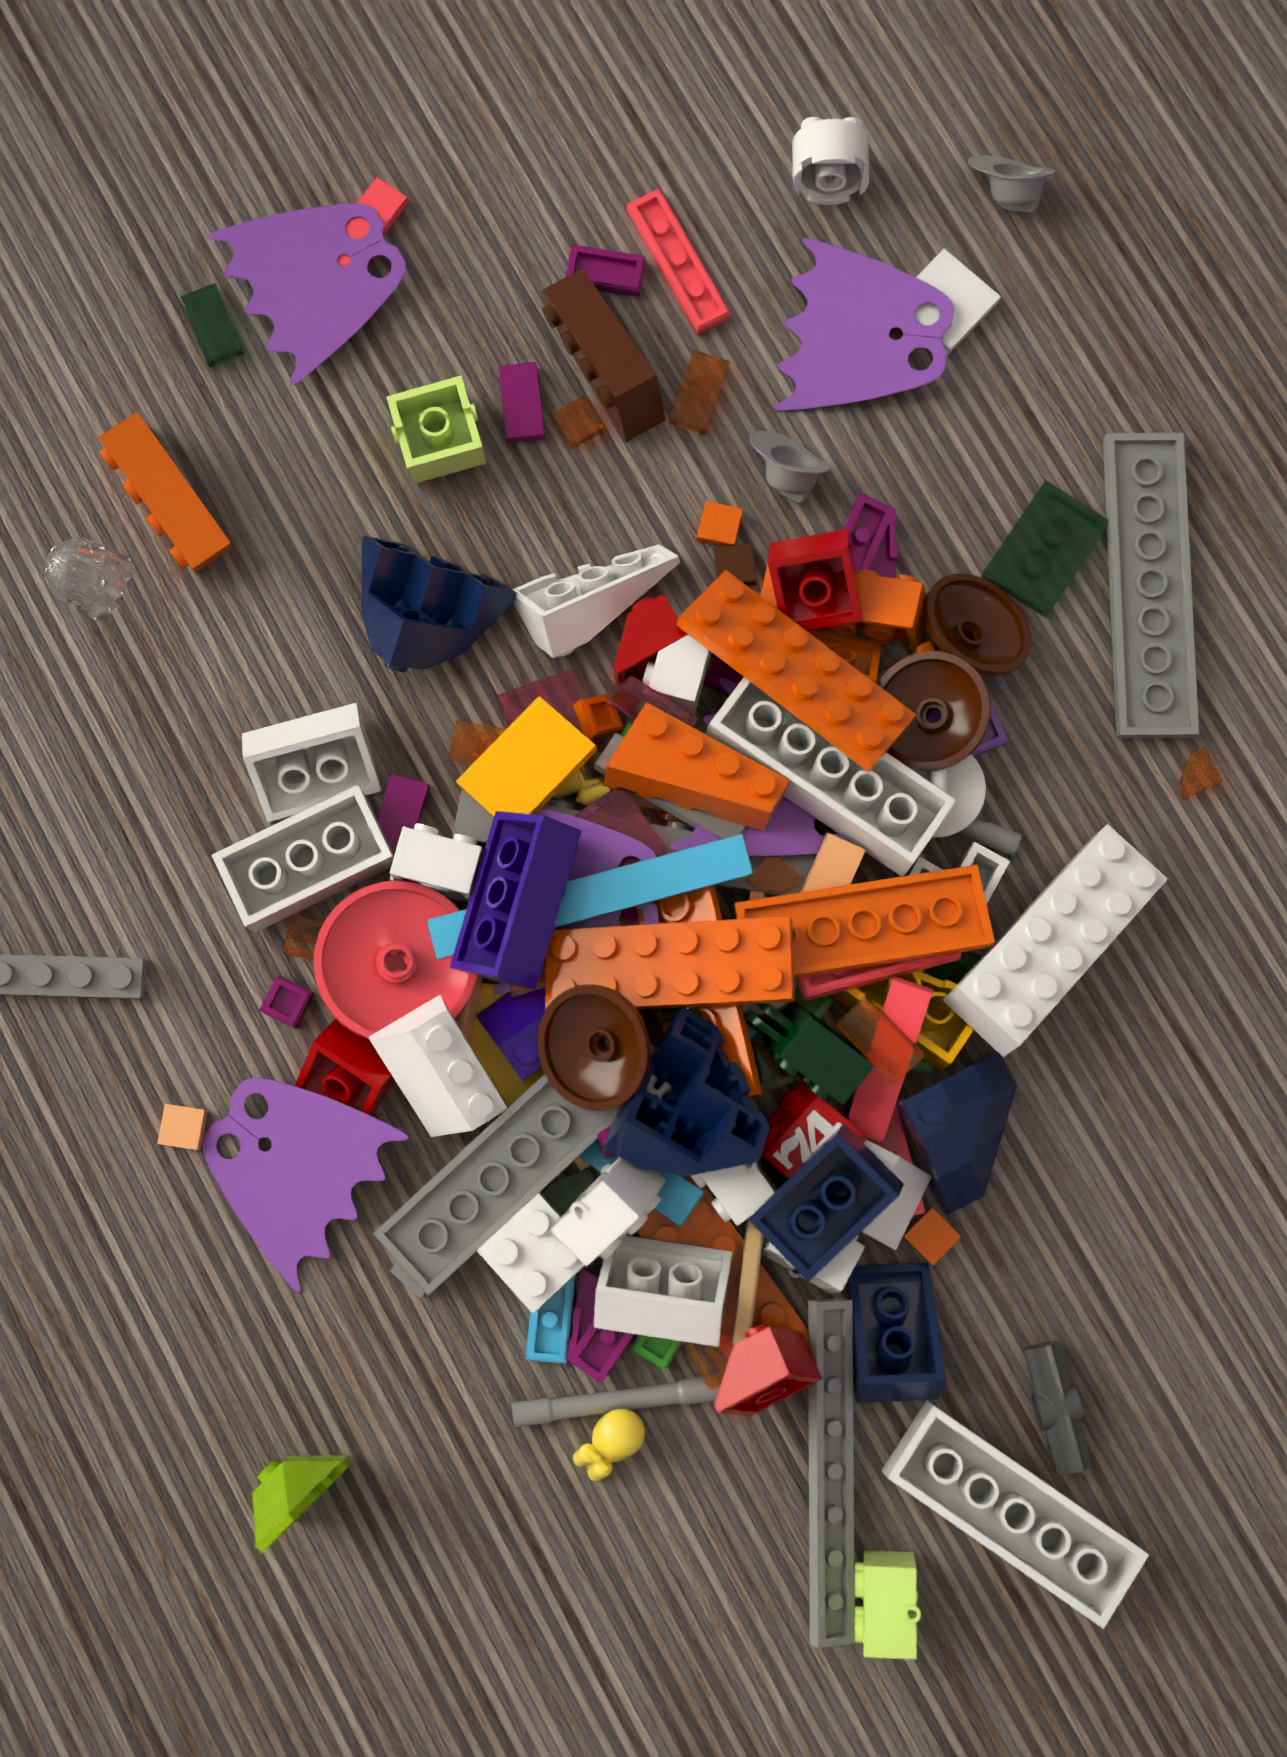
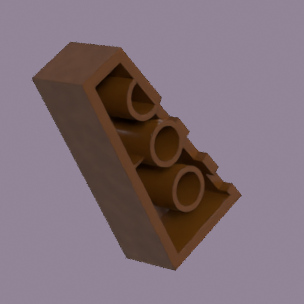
[542,268,666,442]

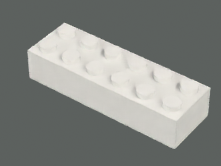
[706,677,957,877]
[943,824,1168,1057]
[881,1400,1149,1629]

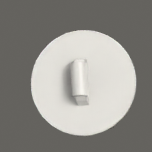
[910,754,986,838]

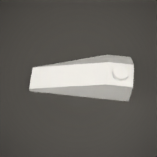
[512,544,680,658]

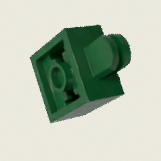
[745,1000,874,1105]

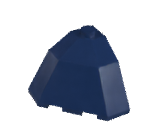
[362,536,517,672]
[603,1006,770,1176]
[896,1051,1017,1215]

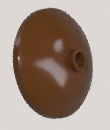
[923,574,1032,676]
[877,651,991,771]
[537,984,651,1111]

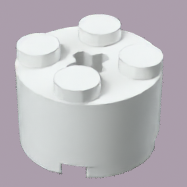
[792,117,869,205]

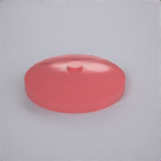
[314,881,477,1040]

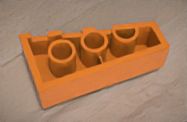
[98,411,234,573]
[760,565,927,652]
[603,702,790,831]

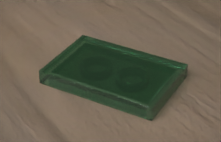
[981,480,1109,618]

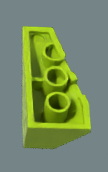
[252,1455,354,1553]

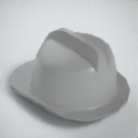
[968,155,1055,212]
[749,431,831,502]

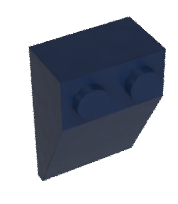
[748,1123,904,1282]
[847,1263,946,1403]

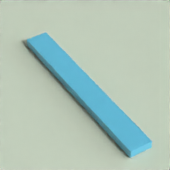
[427,834,753,960]

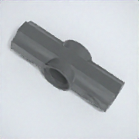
[1023,1341,1092,1475]

